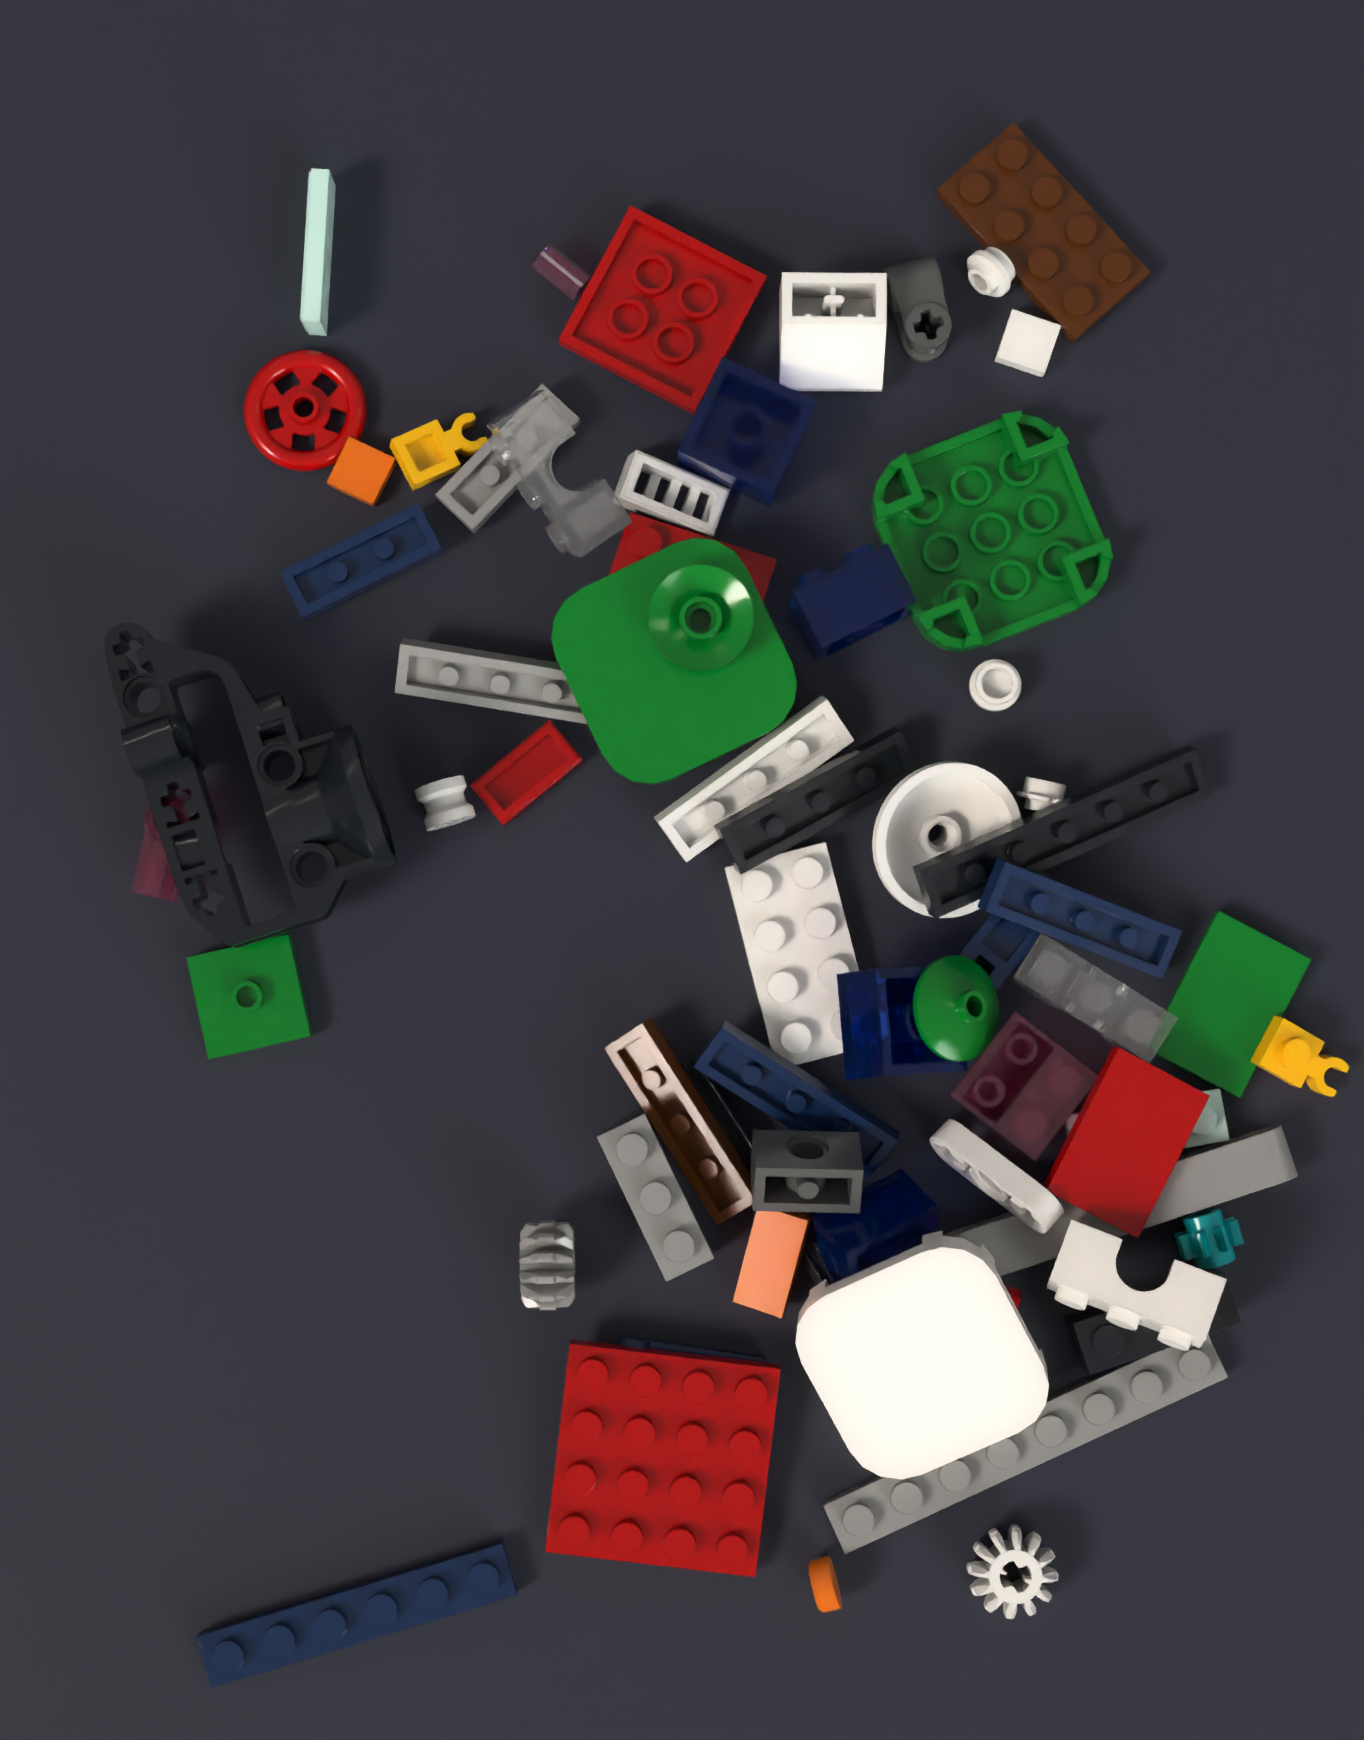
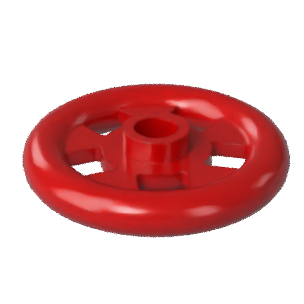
[244,350,367,471]

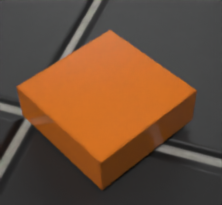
[327,436,397,508]

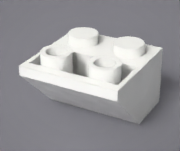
[779,272,887,392]

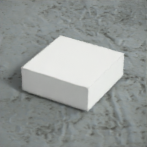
[994,309,1061,378]

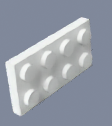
[725,842,878,1065]

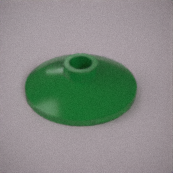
[647,564,754,671]
[913,955,999,1062]

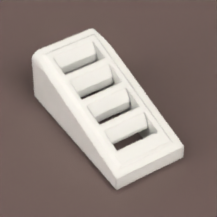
[611,450,730,538]

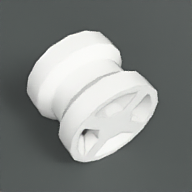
[414,775,476,831]

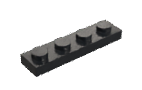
[714,727,918,875]

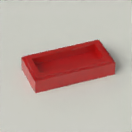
[470,720,583,826]

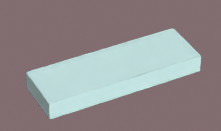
[300,168,336,336]

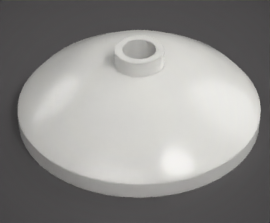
[872,761,1021,918]

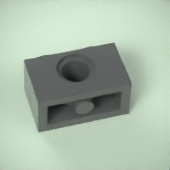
[750,1129,864,1214]

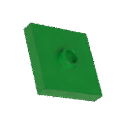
[186,934,313,1060]

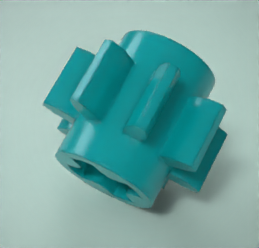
[1174,1207,1244,1270]

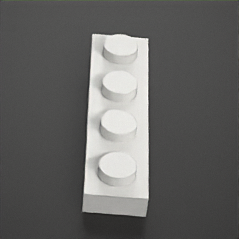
[654,695,854,863]

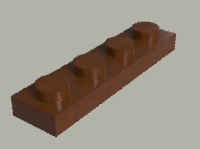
[604,1018,752,1225]

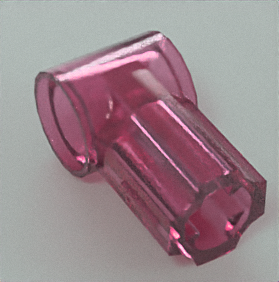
[131,798,193,903]

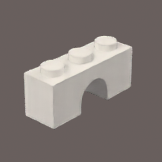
[1046,1219,1227,1351]

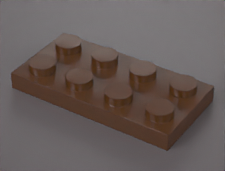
[936,122,1151,344]

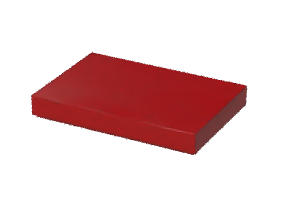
[1043,1046,1210,1238]

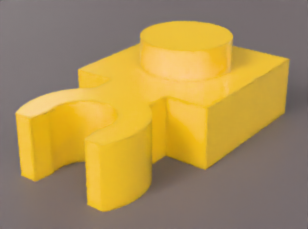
[389,413,487,491]
[1250,1016,1349,1097]

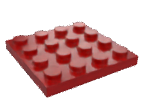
[545,1339,781,1577]

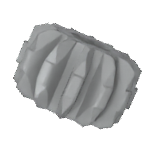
[519,1220,576,1310]

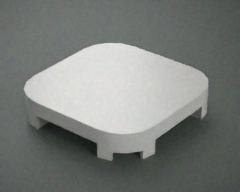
[795,1230,1049,1479]

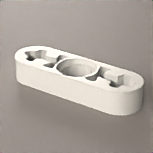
[929,1119,1064,1234]

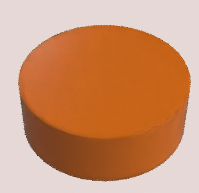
[808,1555,842,1613]

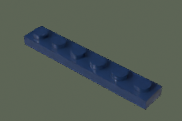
[196,1540,518,1688]

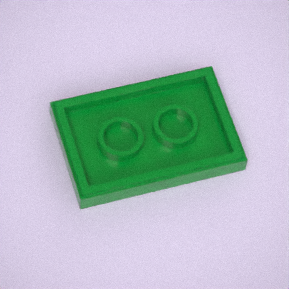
[1144,911,1312,1098]

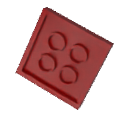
[558,205,767,415]

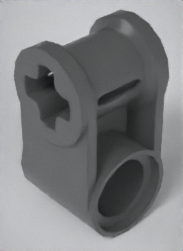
[882,255,952,363]

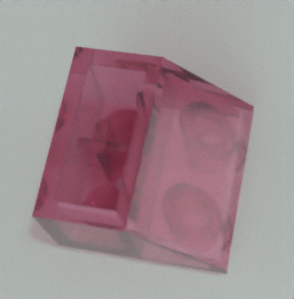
[950,1011,1098,1161]

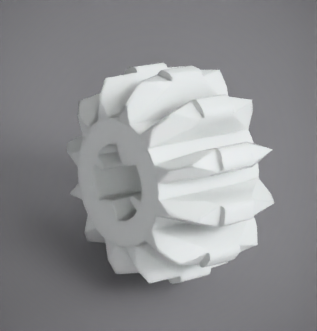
[966,1525,1059,1619]

